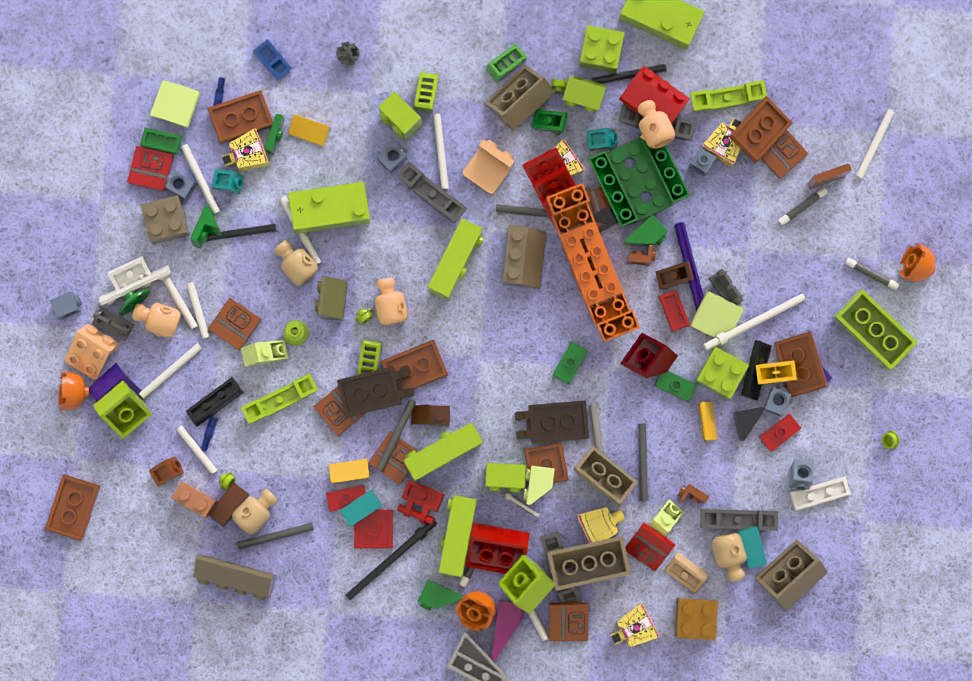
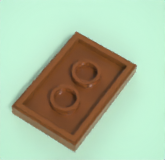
[207,90,273,145]
[728,96,793,163]
[774,331,828,398]
[381,340,448,390]
[44,474,100,541]

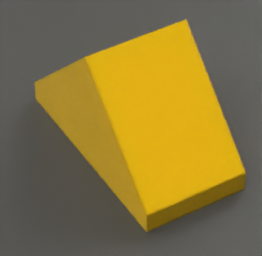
[756,361,797,384]

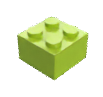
[579,25,625,74]
[562,75,607,112]
[378,91,423,141]
[695,346,749,400]
[93,381,153,439]
[486,463,526,493]
[498,554,555,614]

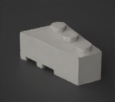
[447,631,508,681]

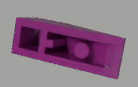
[492,600,525,660]

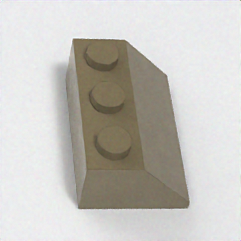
[485,65,555,131]
[502,225,547,289]
[573,446,638,506]
[755,540,828,611]

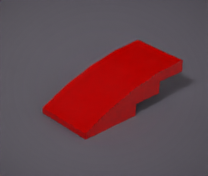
[522,147,576,228]

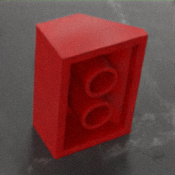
[619,66,690,124]
[465,522,530,574]

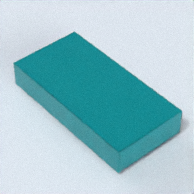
[340,489,383,527]
[738,526,767,569]

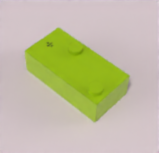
[619,0,705,50]
[288,182,370,234]
[428,218,484,301]
[832,289,918,370]
[403,422,483,481]
[439,495,477,577]

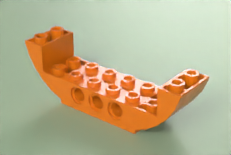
[546,183,640,342]

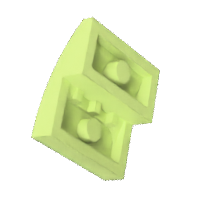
[150,80,201,128]
[690,291,744,338]

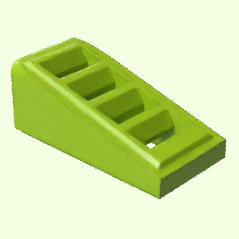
[414,72,439,112]
[357,340,382,375]

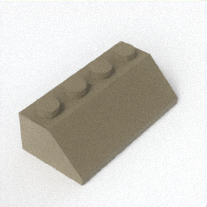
[547,536,631,591]
[193,555,276,600]

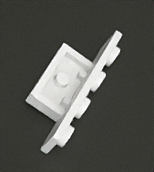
[99,256,171,305]

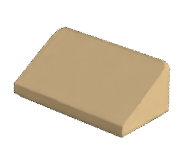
[664,552,708,593]

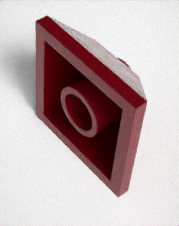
[620,332,678,379]

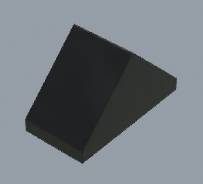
[733,407,765,442]

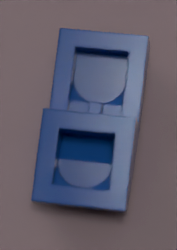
[253,39,292,80]

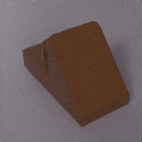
[655,261,694,290]
[411,404,450,425]

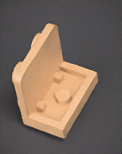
[463,139,514,194]
[65,323,120,380]

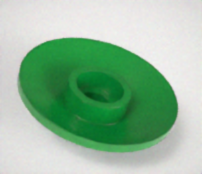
[119,289,150,316]

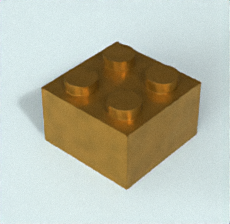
[675,598,718,641]

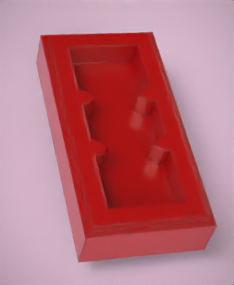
[658,290,690,332]
[759,413,801,452]
[326,485,366,512]

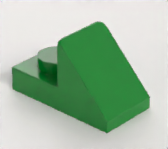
[531,110,568,136]
[190,206,222,249]

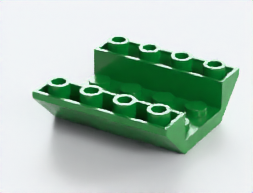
[588,134,690,228]

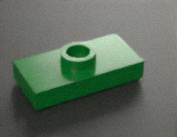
[265,114,285,155]
[140,127,182,155]
[553,341,588,384]
[654,371,697,403]

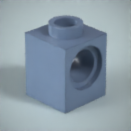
[377,142,407,174]
[688,147,716,177]
[165,171,197,201]
[49,292,82,320]
[764,386,791,417]
[790,458,814,491]

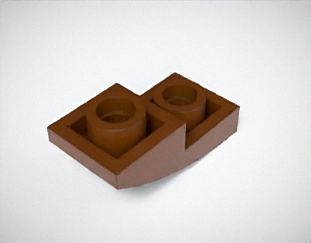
[209,483,249,527]

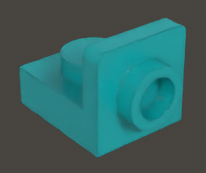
[587,128,618,150]
[211,169,244,194]

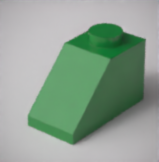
[623,215,668,247]
[418,580,463,611]

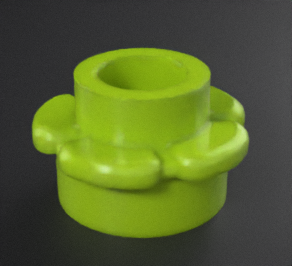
[550,79,567,92]
[356,308,373,325]
[882,430,900,449]
[219,472,236,490]

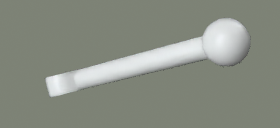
[505,492,540,518]

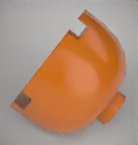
[899,243,936,282]
[59,372,89,410]
[456,591,496,631]

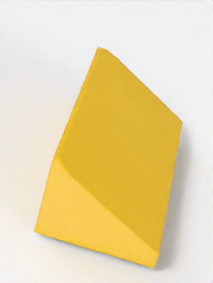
[288,114,330,147]
[698,402,718,441]
[329,459,370,484]

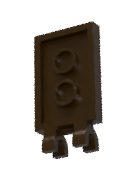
[337,366,415,418]
[515,400,589,444]

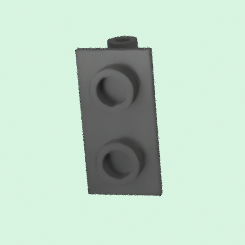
[708,268,744,305]
[92,307,135,341]

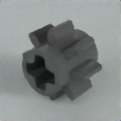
[336,41,360,66]

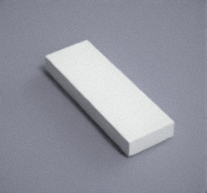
[789,476,851,511]

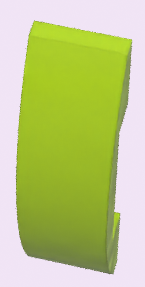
[690,80,767,112]
[240,373,318,425]

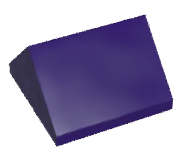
[89,363,142,402]

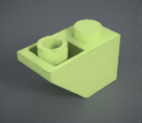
[241,340,289,367]
[523,466,555,505]
[647,499,684,536]

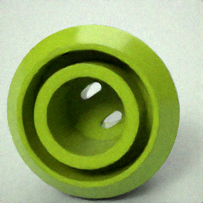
[283,320,309,346]

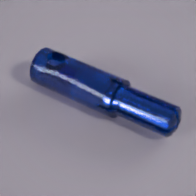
[213,77,225,106]
[201,417,218,451]

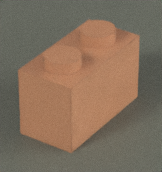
[172,481,218,518]

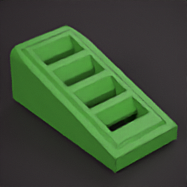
[485,44,528,83]

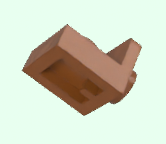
[627,244,656,266]
[149,457,184,487]
[678,484,710,504]

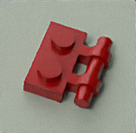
[397,480,445,525]

